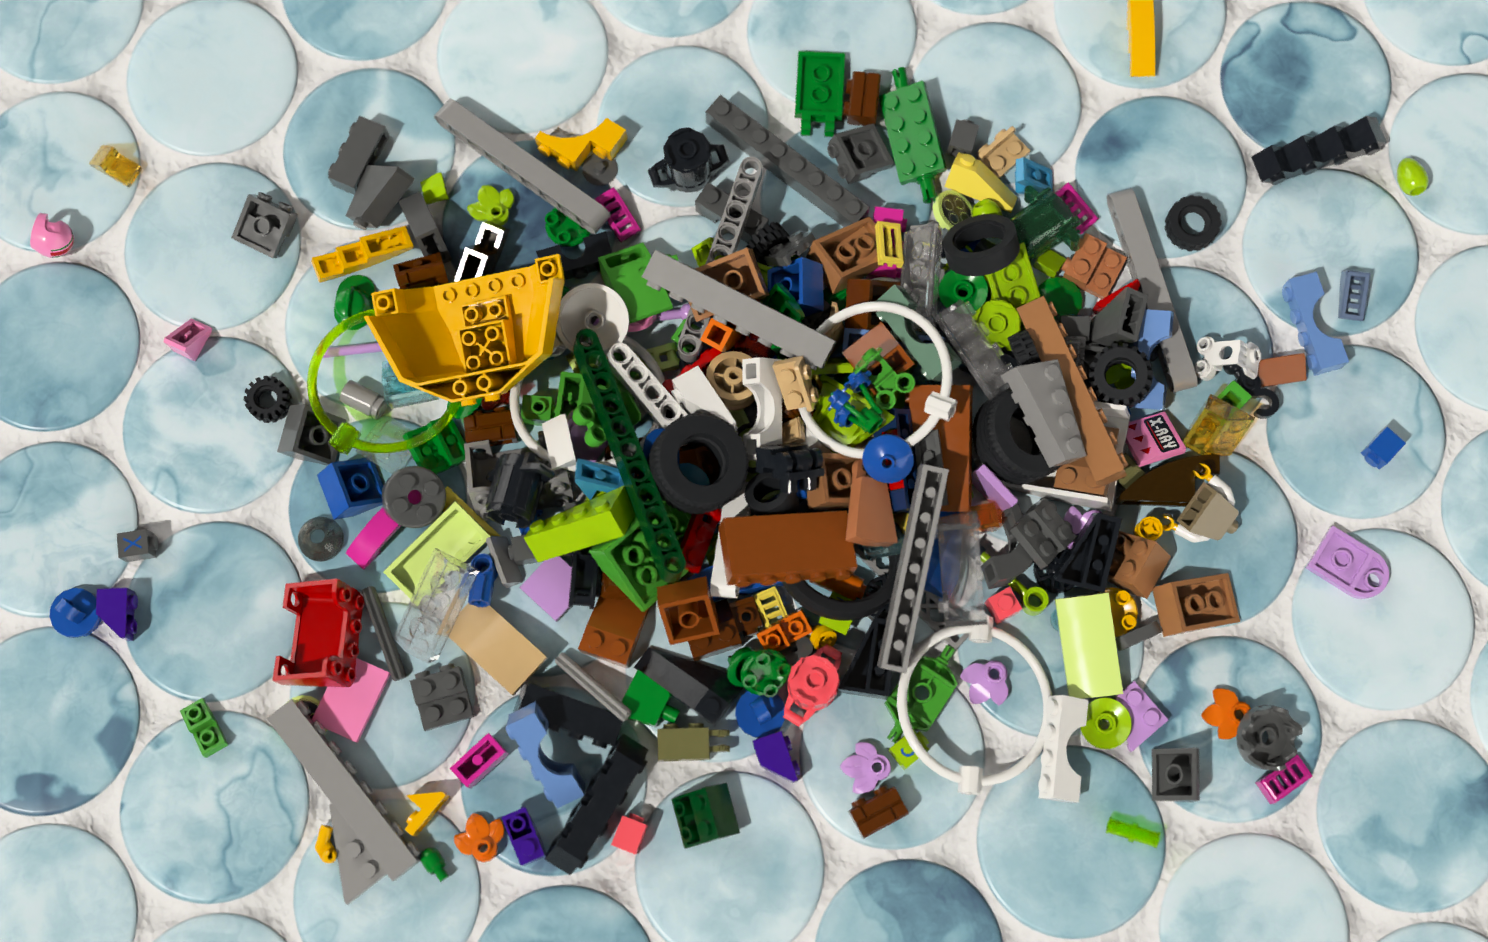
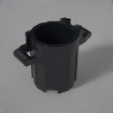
[648,127,730,193]
[485,452,555,528]

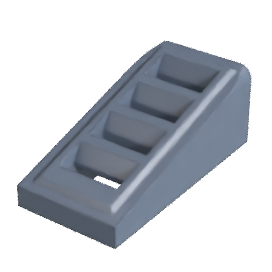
[1338,270,1371,321]

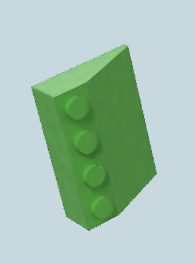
[589,498,713,612]

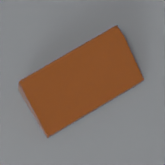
[1257,353,1306,388]

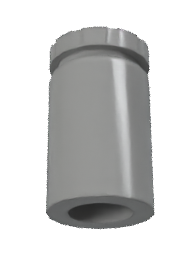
[339,380,388,420]

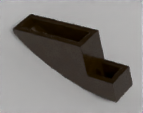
[454,221,510,282]
[1116,455,1220,507]

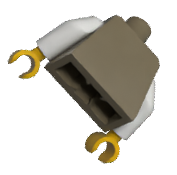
[1162,463,1239,543]

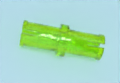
[1105,817,1161,848]

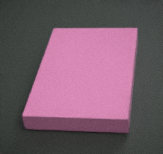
[312,658,391,743]

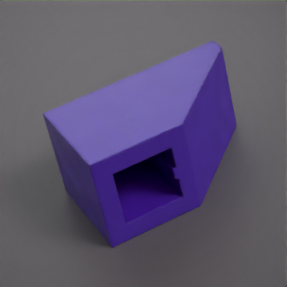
[96,588,138,641]
[752,731,801,783]
[501,807,547,866]

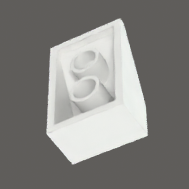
[671,366,738,432]

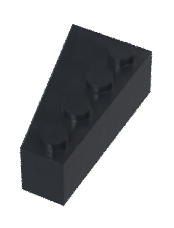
[513,683,623,749]

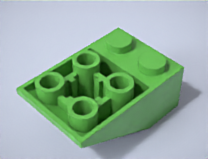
[598,243,673,324]
[555,371,635,434]

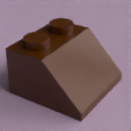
[845,279,902,331]
[688,599,742,662]

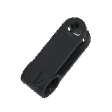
[568,545,598,609]

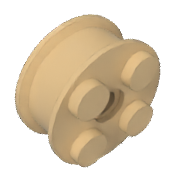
[706,351,755,411]

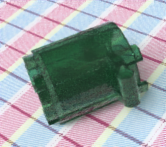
[1009,186,1081,261]

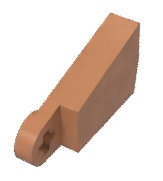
[845,459,898,547]

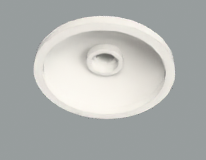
[556,283,629,355]

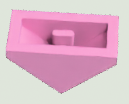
[164,318,212,361]

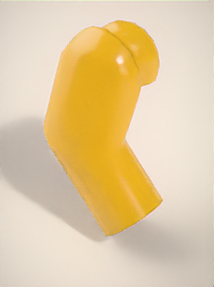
[315,825,337,863]

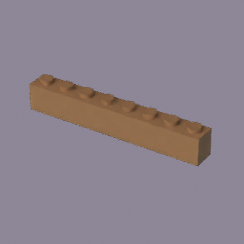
[1016,296,1128,488]

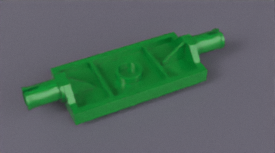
[879,67,947,203]

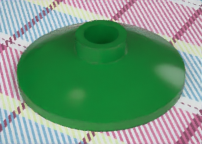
[939,270,988,315]

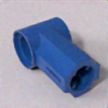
[468,553,498,607]

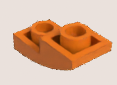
[756,608,813,651]

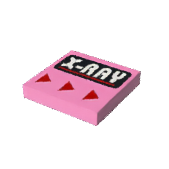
[1125,411,1186,467]

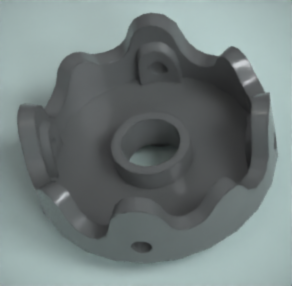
[382,466,446,528]
[1236,705,1303,771]

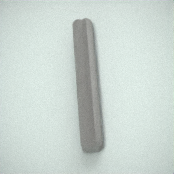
[555,652,632,721]

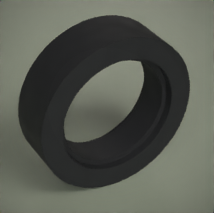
[943,214,1020,276]

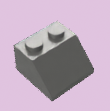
[277,404,346,465]

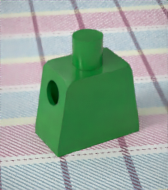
[621,670,681,727]

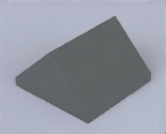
[1152,748,1200,803]

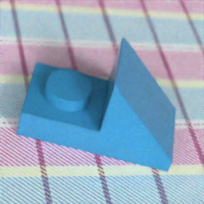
[1015,157,1053,194]
[574,458,624,500]

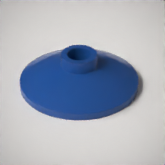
[862,434,914,483]

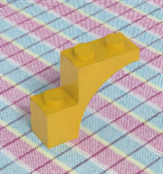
[535,118,627,171]

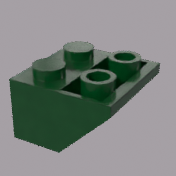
[671,783,740,849]

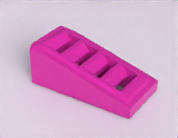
[1046,182,1099,235]
[594,187,641,243]
[1255,754,1312,804]

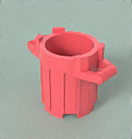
[783,643,842,727]

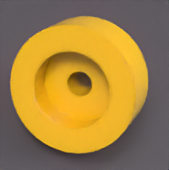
[810,625,837,650]

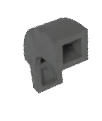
[981,504,1034,589]

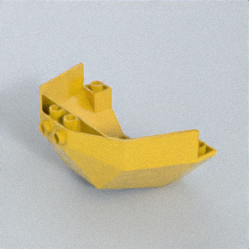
[364,254,565,406]

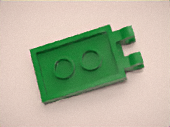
[795,51,845,137]

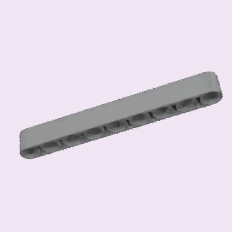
[434,99,611,234]
[678,156,762,362]
[1107,188,1198,393]

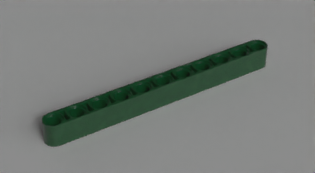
[573,329,686,583]

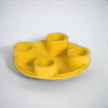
[1097,587,1138,638]

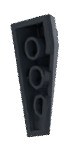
[634,647,744,727]

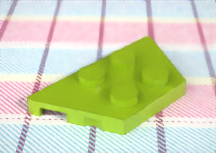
[813,374,895,447]

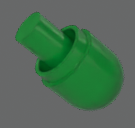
[420,847,449,882]

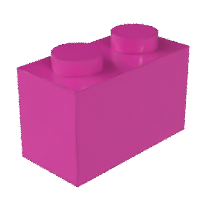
[450,733,509,789]

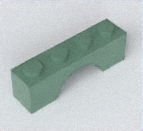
[876,284,963,382]

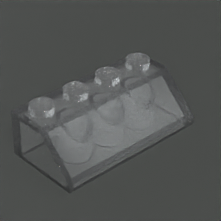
[900,221,943,332]
[934,299,1014,401]
[393,548,479,663]

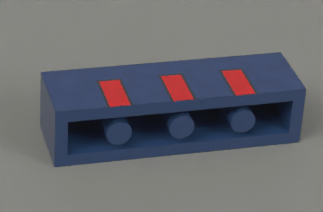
[873,408,918,514]

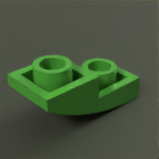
[180,698,228,758]

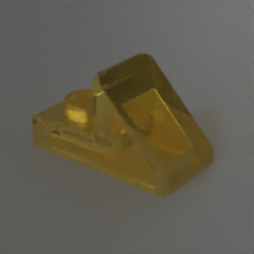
[89,145,142,188]

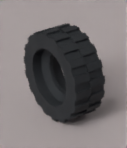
[1164,195,1222,252]

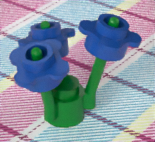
[828,371,884,434]

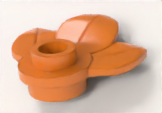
[1201,688,1251,739]
[454,813,504,862]

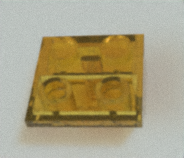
[1182,394,1255,456]

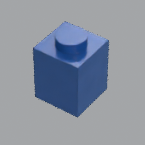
[1361,427,1406,469]

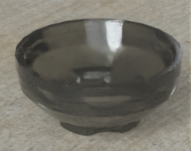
[298,517,344,562]

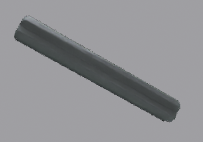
[362,586,406,681]

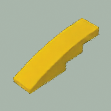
[1127,0,1155,77]
[311,226,414,283]

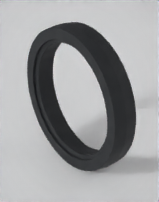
[782,499,904,621]

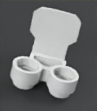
[1194,337,1261,381]

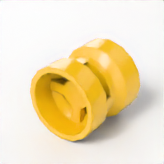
[1133,516,1163,541]

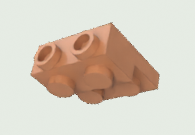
[1061,233,1127,299]

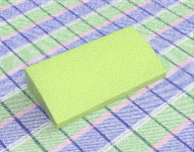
[383,500,491,607]
[1055,592,1123,699]

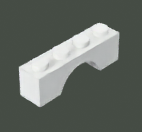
[742,357,782,461]
[1038,695,1088,803]

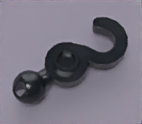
[1223,356,1279,419]

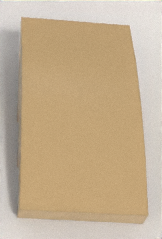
[443,603,548,696]

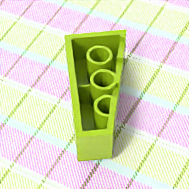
[524,486,636,562]

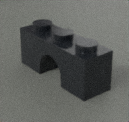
[536,231,612,282]

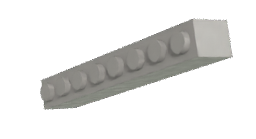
[642,250,837,371]
[877,464,949,673]
[267,699,420,881]

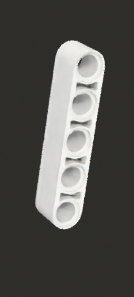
[606,343,689,446]
[710,481,751,598]

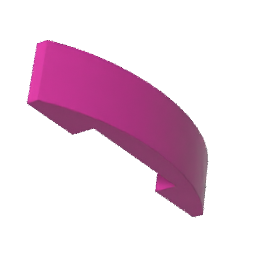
[346,490,421,570]

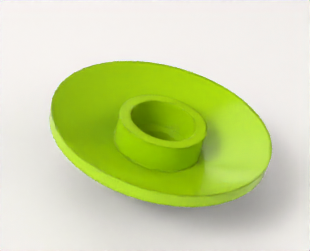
[1080,698,1132,749]

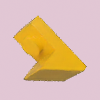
[405,792,450,837]

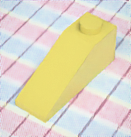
[944,152,1018,213]

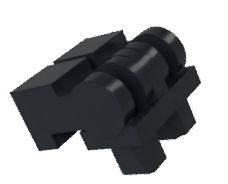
[756,442,824,494]

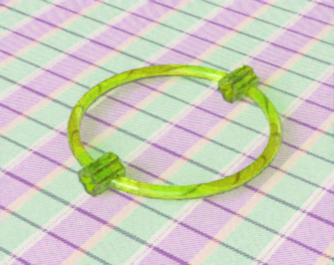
[307,309,461,455]

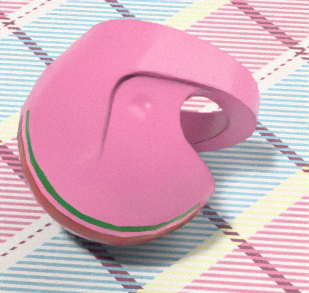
[30,213,74,258]

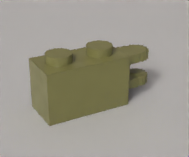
[657,723,730,762]

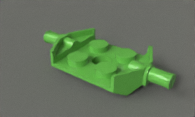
[884,645,958,744]

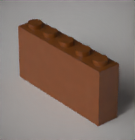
[905,385,973,512]
[718,511,858,587]

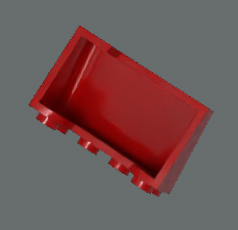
[272,579,365,687]

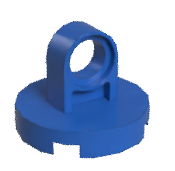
[49,588,102,638]
[735,691,785,738]

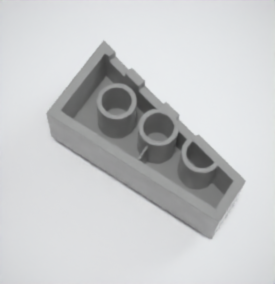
[1000,359,1087,468]

